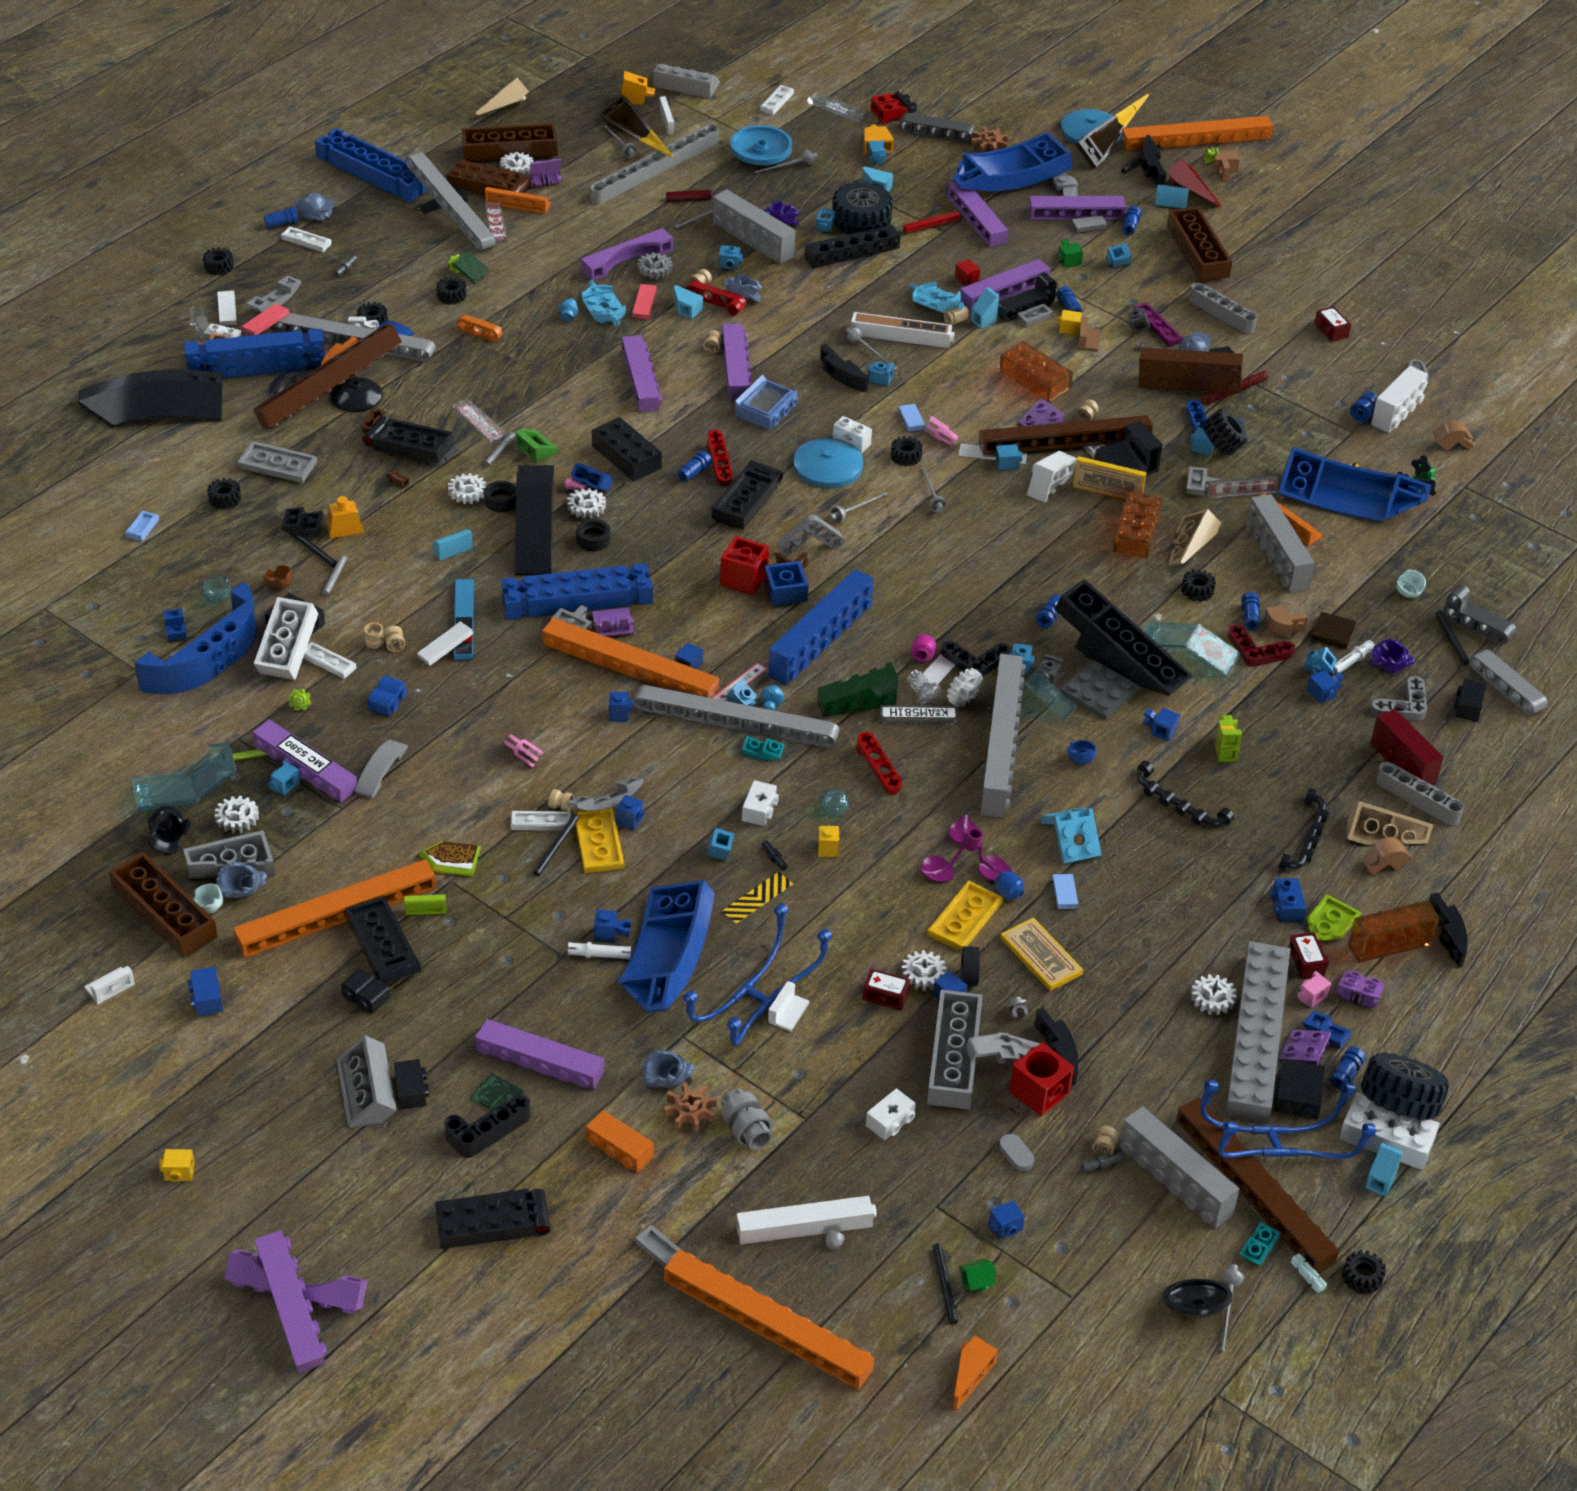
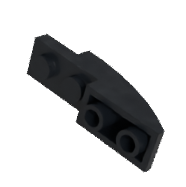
[1140,135,1167,187]
[820,344,869,392]
[1427,892,1468,968]
[1034,1008,1079,1086]

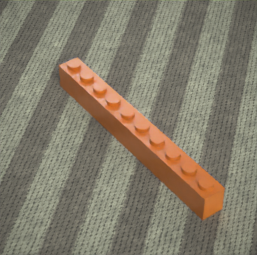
[1121,116,1273,151]
[542,618,719,698]
[233,859,436,958]
[664,1249,874,1390]

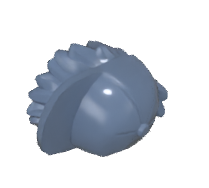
[294,193,334,222]
[722,273,762,302]
[1178,332,1211,351]
[216,862,267,898]
[642,1050,695,1089]

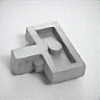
[1186,467,1219,496]
[550,605,592,630]

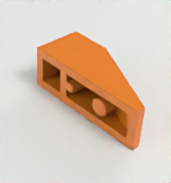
[953,1335,998,1410]

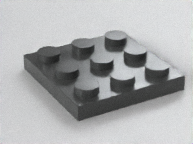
[1060,660,1140,721]

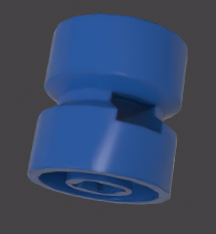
[1350,392,1378,423]

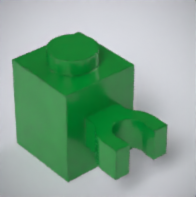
[1057,239,1083,268]

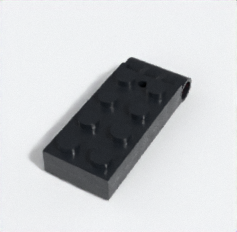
[362,416,455,463]
[712,460,784,530]
[345,896,421,984]
[435,1188,551,1249]

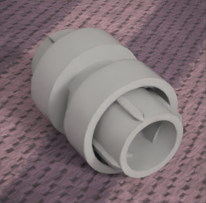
[721,1089,773,1150]

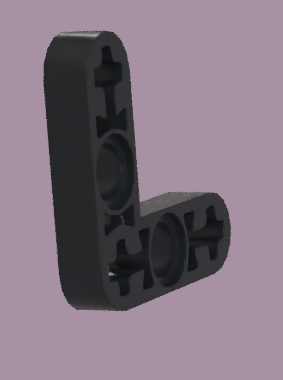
[941,641,1011,677]

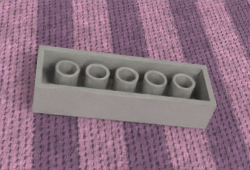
[713,189,795,264]
[1246,494,1315,594]
[927,990,983,1110]
[1119,1106,1239,1229]

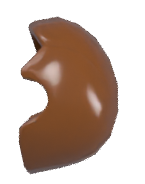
[263,565,292,590]

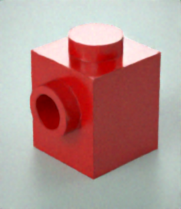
[955,259,980,287]

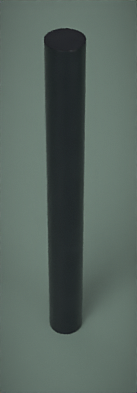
[1121,145,1161,174]
[287,532,337,567]
[1435,610,1469,665]
[533,814,580,876]
[932,1243,958,1324]

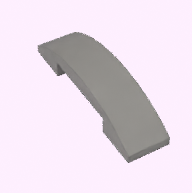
[246,276,301,312]
[355,740,408,799]
[567,776,643,810]

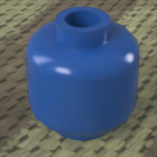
[994,871,1024,901]

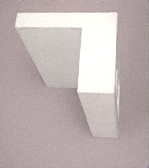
[84,966,135,1004]
[768,981,810,1032]

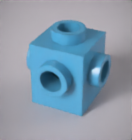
[719,245,743,270]
[1008,643,1035,674]
[1304,647,1337,675]

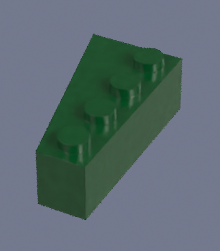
[817,662,898,717]

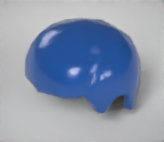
[1067,740,1097,765]

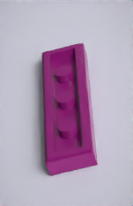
[1133,302,1183,347]

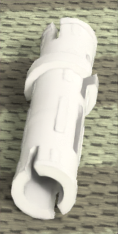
[1331,640,1375,675]
[568,942,631,960]

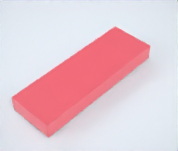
[632,284,657,320]
[242,303,289,335]

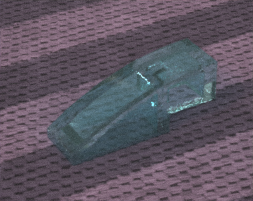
[1024,670,1077,720]

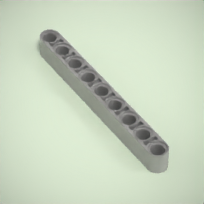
[405,152,496,251]

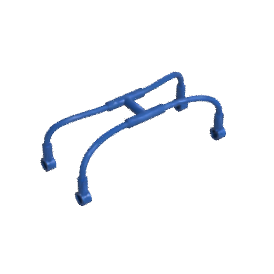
[683,903,832,1046]
[1200,1080,1376,1159]

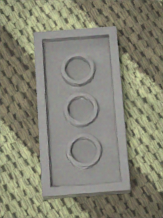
[237,441,317,483]

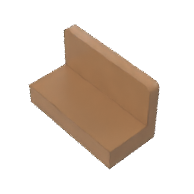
[1078,316,1100,351]

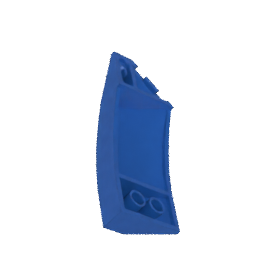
[952,132,1072,191]
[1278,447,1431,521]
[617,880,715,1013]

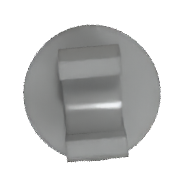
[1006,997,1028,1019]

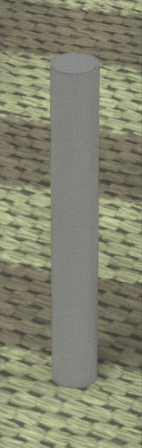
[484,432,515,467]
[322,555,347,596]

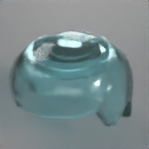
[202,575,231,603]
[820,788,849,817]

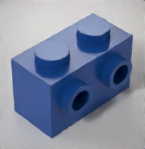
[1270,878,1306,922]
[187,966,223,1016]

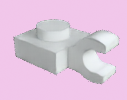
[348,317,379,330]

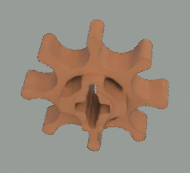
[971,127,1009,153]
[664,1082,717,1131]

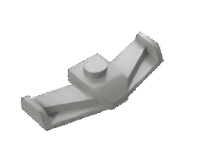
[1052,173,1078,196]
[966,1032,1040,1064]

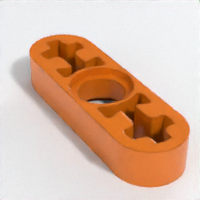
[456,314,502,342]

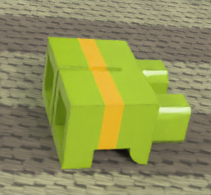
[1214,715,1242,762]

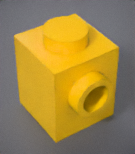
[1057,310,1082,335]
[818,826,839,857]
[159,1149,195,1182]

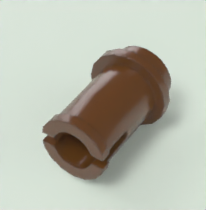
[386,469,410,488]

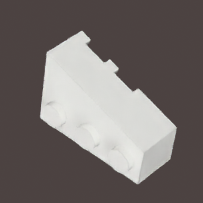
[1027,451,1077,503]

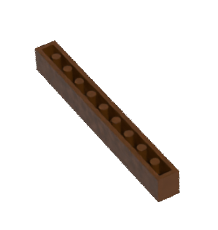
[253,324,402,429]
[979,415,1153,455]
[1176,1098,1339,1273]

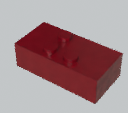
[1370,709,1443,786]

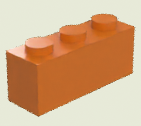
[586,1110,654,1173]

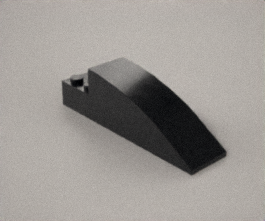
[515,465,554,576]
[1054,579,1193,696]

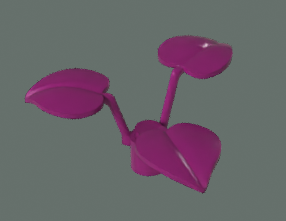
[920,814,1013,883]

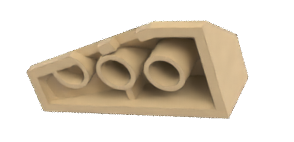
[470,78,529,119]
[1169,509,1221,567]
[1347,800,1433,845]

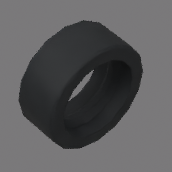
[484,481,516,512]
[576,519,611,551]
[960,946,980,986]

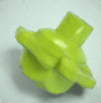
[1204,147,1219,164]
[448,254,466,274]
[288,688,311,711]

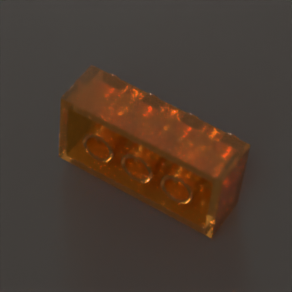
[999,341,1073,402]
[1113,491,1164,559]
[1348,900,1439,963]

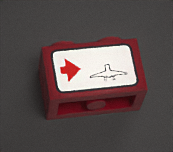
[1314,306,1351,342]
[1288,932,1329,979]
[862,969,911,1011]

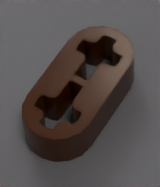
[362,409,385,434]

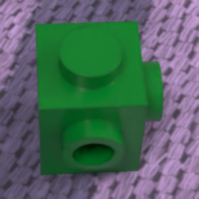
[958,1258,997,1291]

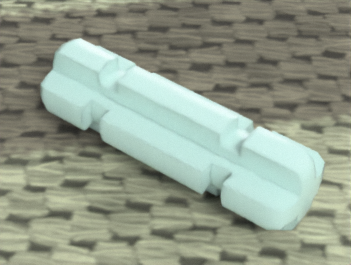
[1291,1254,1327,1293]

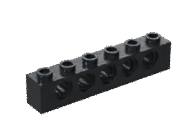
[804,225,901,268]

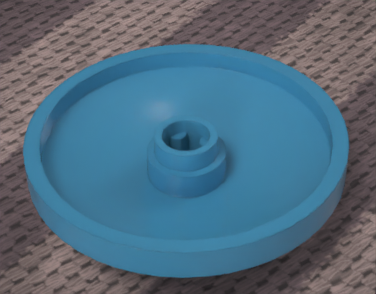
[1061,109,1121,144]
[730,125,792,165]
[793,438,863,488]

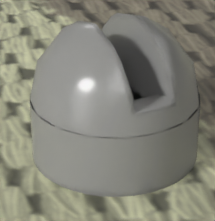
[825,1230,845,1250]

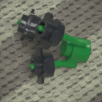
[1397,455,1436,496]

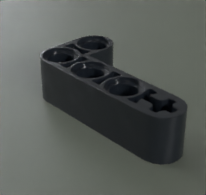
[997,272,1057,322]
[444,1095,531,1158]

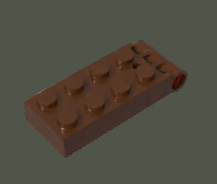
[446,160,530,194]

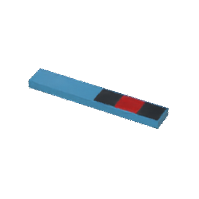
[454,579,474,660]

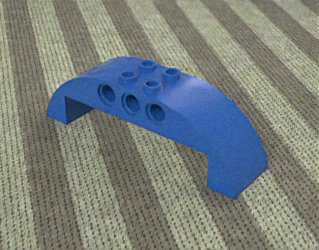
[135,582,257,694]

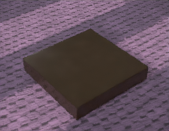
[1311,612,1357,649]

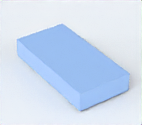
[898,404,925,432]
[125,511,159,542]
[1052,874,1078,909]

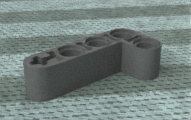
[1443,584,1516,644]

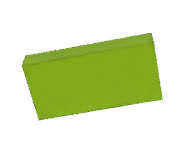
[404,894,447,915]

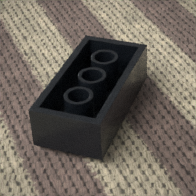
[592,417,662,482]

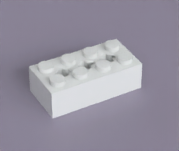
[1371,366,1428,433]
[254,597,318,680]
[1339,1092,1440,1170]

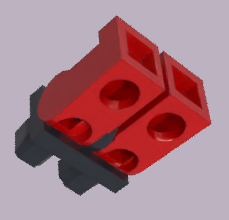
[870,91,917,125]

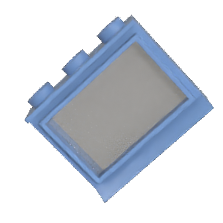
[735,374,798,431]

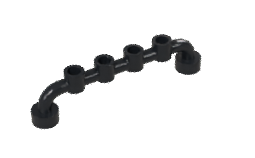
[1137,760,1235,826]
[1278,788,1329,871]

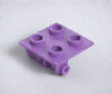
[529,159,562,187]
[1018,398,1066,426]
[592,607,634,637]
[1336,971,1385,1008]
[1278,1030,1331,1065]

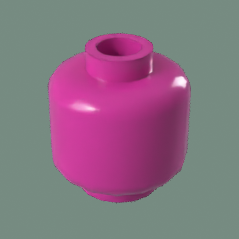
[911,634,936,662]

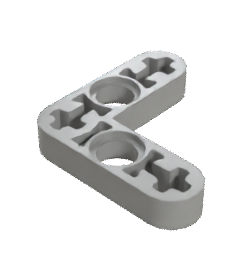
[777,515,844,556]
[1371,676,1427,720]

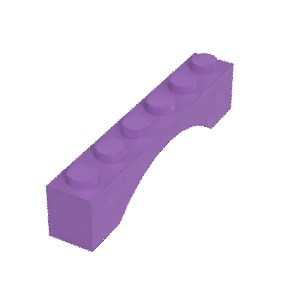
[581,228,673,281]
[224,1249,368,1313]

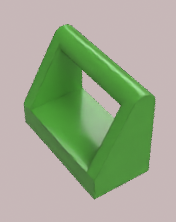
[515,429,559,463]

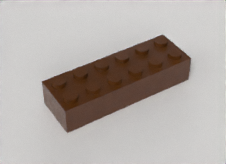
[461,123,558,162]
[1167,207,1232,281]
[1139,347,1243,393]
[109,852,218,958]

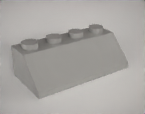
[653,64,720,99]
[337,1035,397,1128]

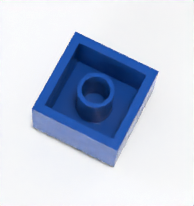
[764,561,809,606]

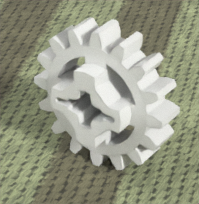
[500,152,534,175]
[448,473,486,504]
[567,488,606,519]
[947,668,983,707]
[215,796,259,834]
[901,950,947,991]
[1191,974,1237,1015]

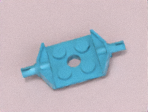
[582,280,626,326]
[909,282,964,313]

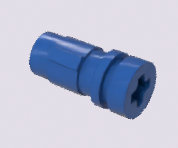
[264,206,299,228]
[1122,206,1142,236]
[1056,286,1083,312]
[677,450,712,482]
[1241,592,1260,630]
[1035,595,1060,628]
[1330,1046,1366,1089]

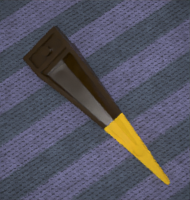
[1075,94,1149,169]
[599,95,673,158]

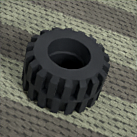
[1203,408,1248,455]

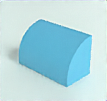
[1155,185,1189,209]
[432,529,473,561]

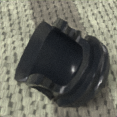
[147,805,191,854]

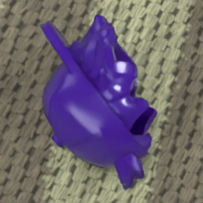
[764,201,800,226]
[1370,638,1415,673]

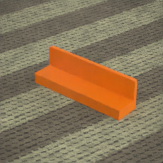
[485,187,551,214]
[1260,493,1323,546]

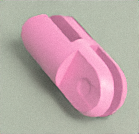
[924,416,958,445]
[504,734,543,767]

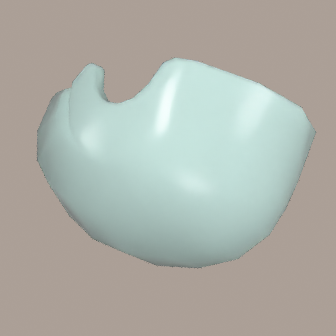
[1396,569,1426,598]
[192,883,223,914]

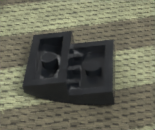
[281,507,324,536]

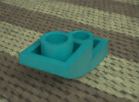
[740,736,785,761]
[1239,1222,1281,1267]

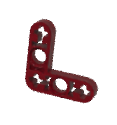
[1228,625,1295,667]

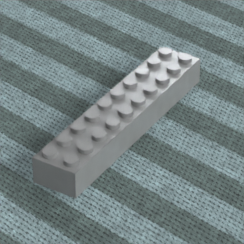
[980,654,1026,818]
[1225,941,1291,1124]

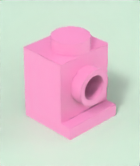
[1297,971,1331,1008]

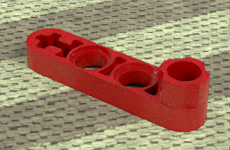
[686,281,746,316]
[706,430,733,486]
[856,731,902,795]

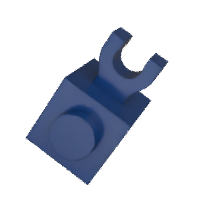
[1307,670,1344,703]
[1143,708,1180,742]
[594,909,631,943]

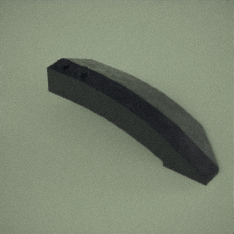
[78,369,223,428]

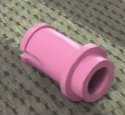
[564,477,588,492]

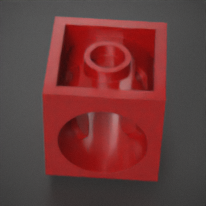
[720,536,769,596]
[1009,1042,1074,1117]

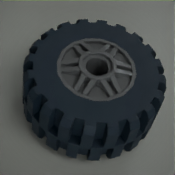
[832,182,893,234]
[1361,1053,1449,1120]

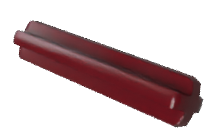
[666,190,712,201]

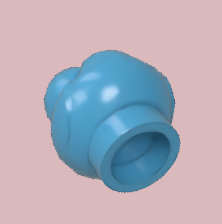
[558,298,578,322]
[761,685,784,711]

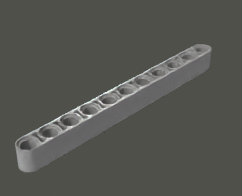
[590,124,719,204]
[264,313,436,362]
[633,685,840,748]

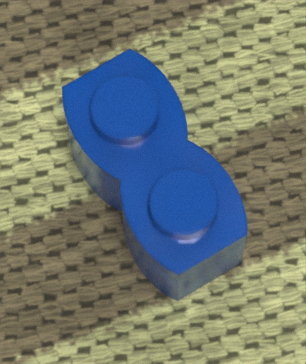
[570,463,613,491]
[367,675,407,716]

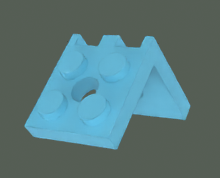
[1040,808,1102,863]

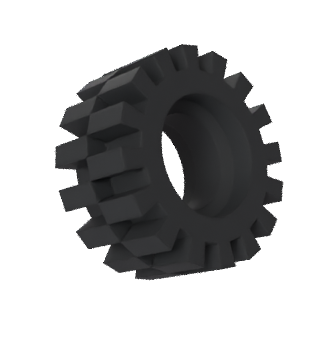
[203,247,234,275]
[436,276,467,305]
[357,302,388,325]
[891,436,922,466]
[207,478,241,509]
[1181,569,1216,602]
[1342,1250,1386,1294]

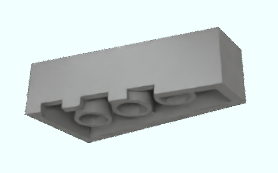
[183,830,275,879]

